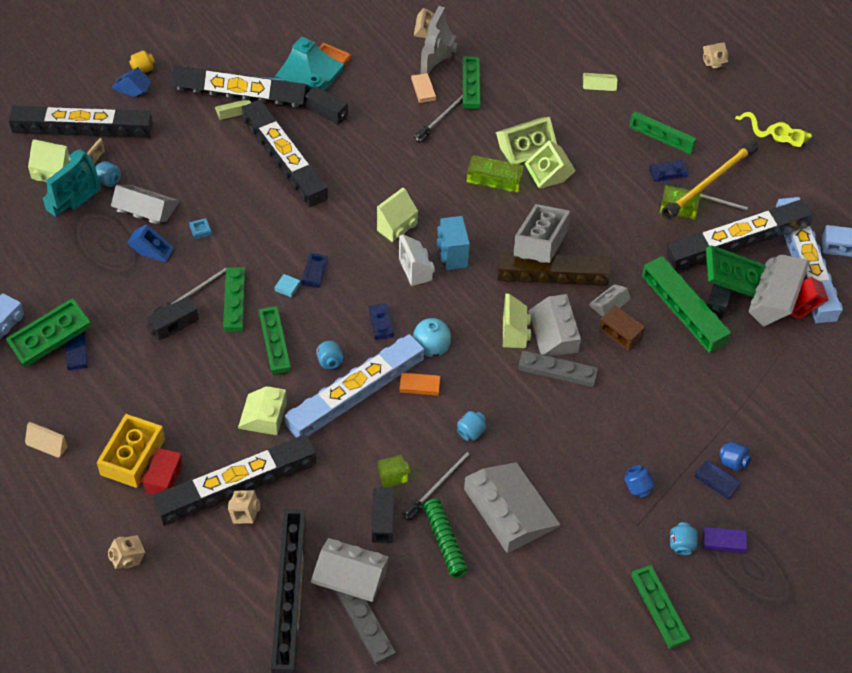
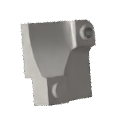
[421,6,458,74]

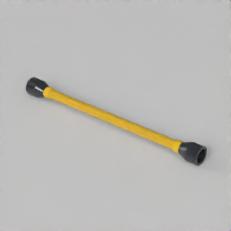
[661,140,759,221]

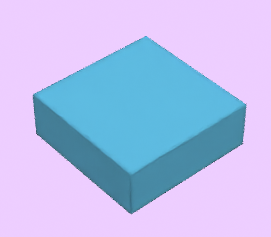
[275,274,300,298]

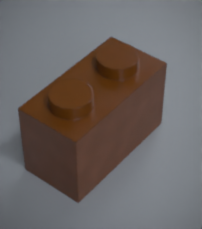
[599,306,645,351]

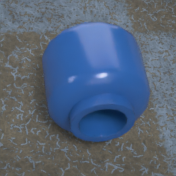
[719,441,751,471]
[624,465,655,497]

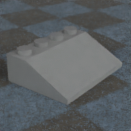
[464,462,560,554]

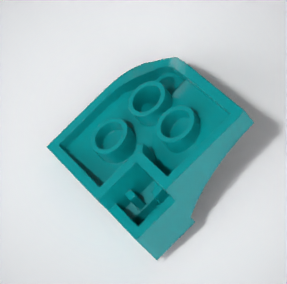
[275,36,344,93]
[43,149,101,217]

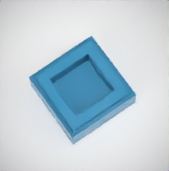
[189,218,212,240]

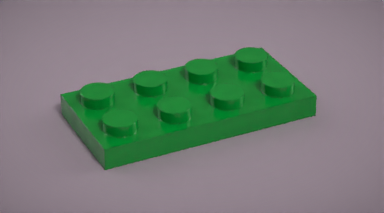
[706,245,765,297]
[6,298,92,368]

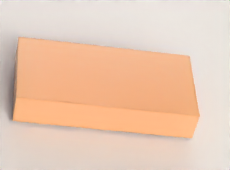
[411,73,436,103]

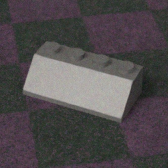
[749,255,810,326]

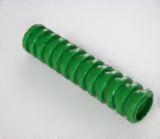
[424,499,468,578]

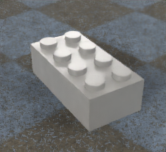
[514,204,570,263]

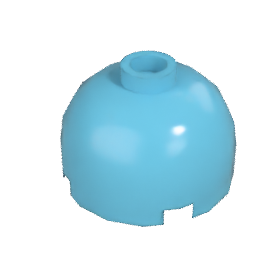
[413,318,451,357]

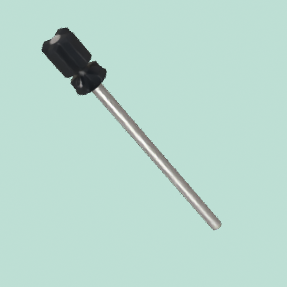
[414,95,463,142]
[664,180,748,211]
[153,268,226,313]
[402,452,469,520]

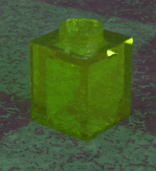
[378,454,410,487]

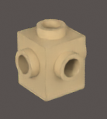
[703,42,728,68]
[228,490,260,524]
[108,535,145,569]

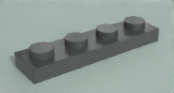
[518,350,598,387]
[336,591,396,666]

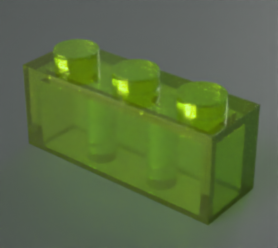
[467,155,524,192]

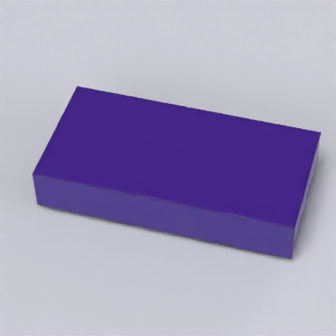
[703,527,747,553]

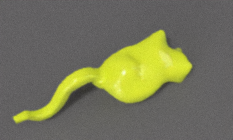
[735,112,812,147]

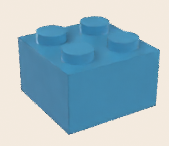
[437,216,470,270]

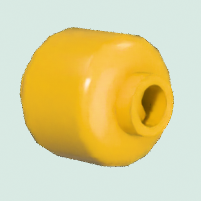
[129,50,155,74]

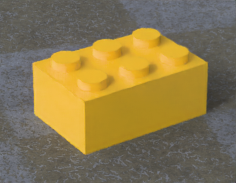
[97,414,165,488]

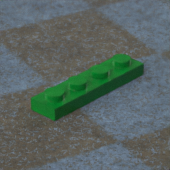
[463,56,480,109]
[629,112,696,154]
[223,267,245,332]
[259,306,291,375]
[631,565,690,650]

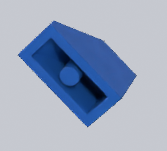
[112,67,152,97]
[127,224,174,262]

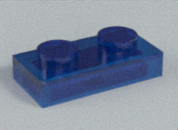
[649,159,689,182]
[369,303,394,340]

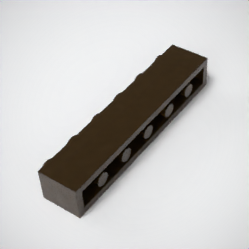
[498,252,611,286]

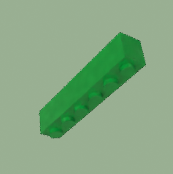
[642,256,731,354]

